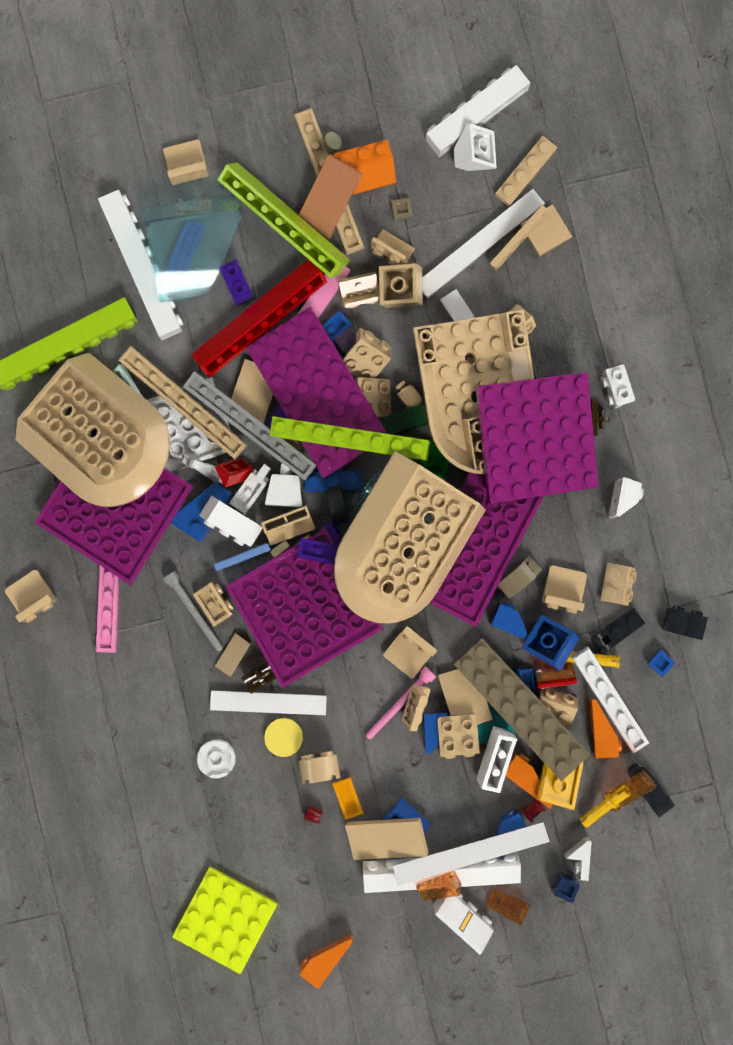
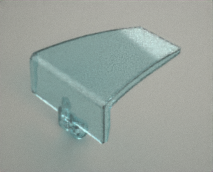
[141,195,243,302]

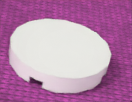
[197,739,236,778]

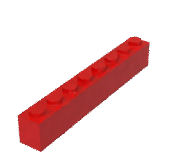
[191,259,327,378]

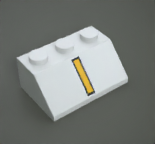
[433,888,494,955]

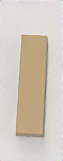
[490,205,547,271]

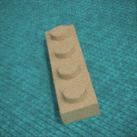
[495,136,557,207]

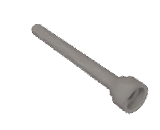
[163,571,223,651]

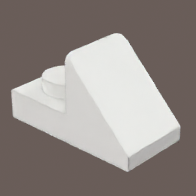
[564,837,592,881]

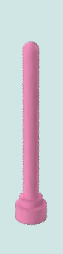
[366,666,436,739]

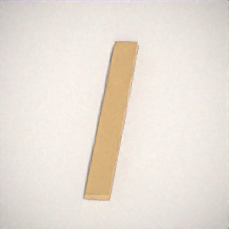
[294,108,364,255]
[118,346,248,459]

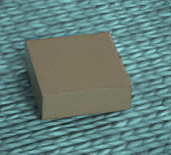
[391,197,413,220]
[270,540,290,557]

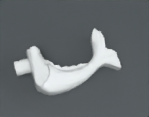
[180,455,223,485]

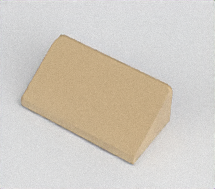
[215,633,252,677]

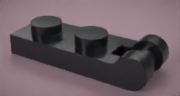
[591,608,646,655]

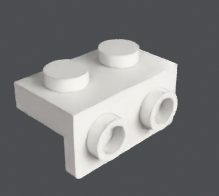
[600,365,635,409]

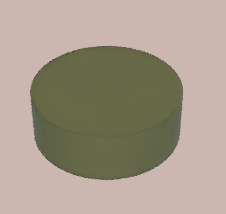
[322,132,342,152]

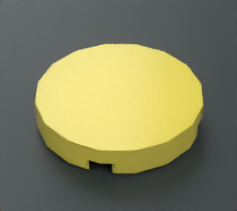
[264,718,303,757]

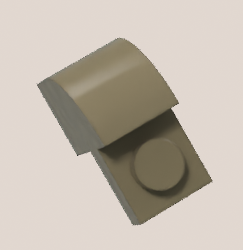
[498,555,542,599]

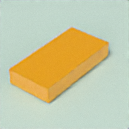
[332,776,363,820]

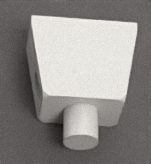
[265,464,303,508]

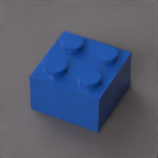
[522,615,580,671]

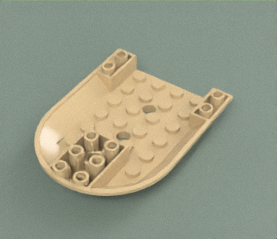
[413,309,534,474]
[15,353,170,507]
[334,451,485,623]

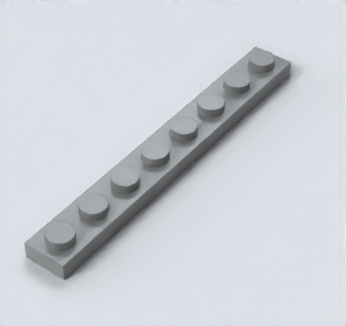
[183,371,316,480]

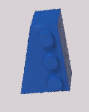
[171,483,234,543]

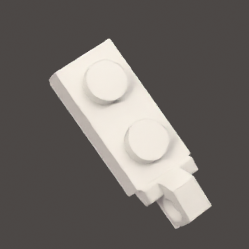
[229,464,271,515]

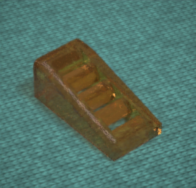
[533,659,576,682]
[416,872,462,901]
[486,889,531,925]

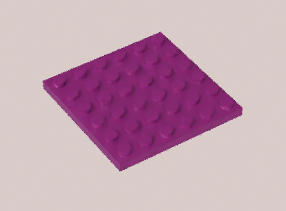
[476,372,598,504]
[35,429,194,585]
[225,528,384,688]

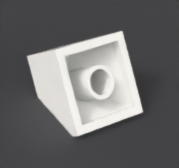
[454,123,497,171]
[608,477,644,518]

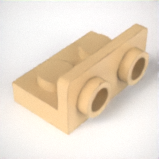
[402,685,430,731]

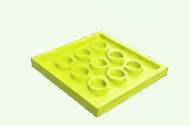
[172,866,278,974]

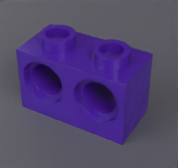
[219,260,254,307]

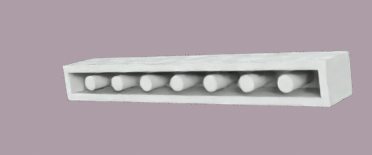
[98,189,184,340]
[363,851,521,893]

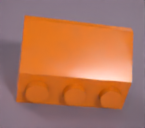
[333,140,396,195]

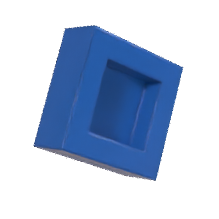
[646,649,675,677]

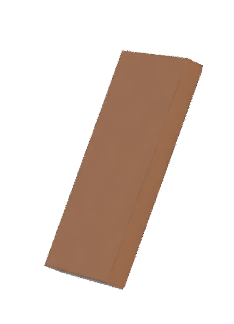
[299,154,363,241]

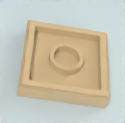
[520,204,572,257]

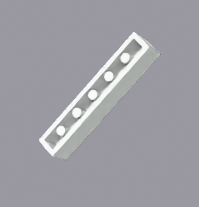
[426,65,530,157]

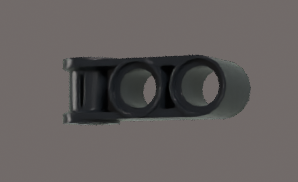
[628,763,675,818]

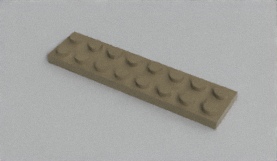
[454,639,590,782]

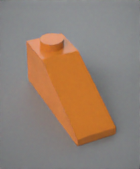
[588,698,622,758]
[505,752,552,809]
[299,933,353,989]

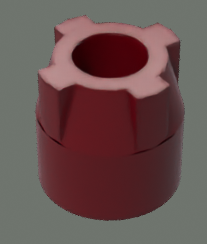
[304,805,323,824]

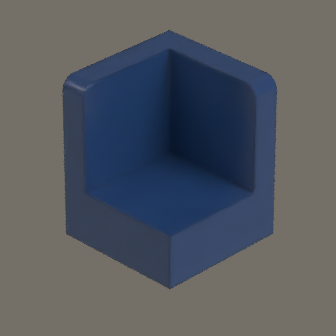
[551,872,580,903]

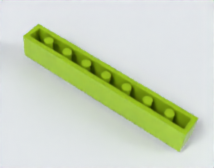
[218,162,350,278]
[0,297,138,390]
[270,417,430,461]

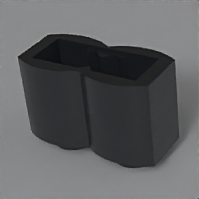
[662,605,708,640]

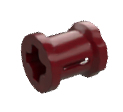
[521,797,546,823]

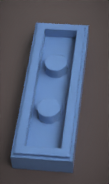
[214,543,272,571]

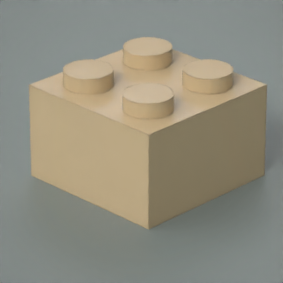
[379,263,423,308]

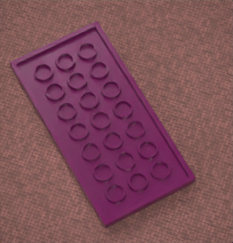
[246,307,388,478]
[429,472,544,627]

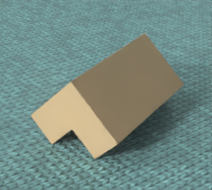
[261,506,316,546]

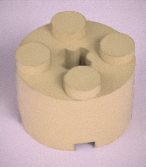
[298,751,341,784]

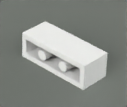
[199,496,263,547]
[476,726,517,793]

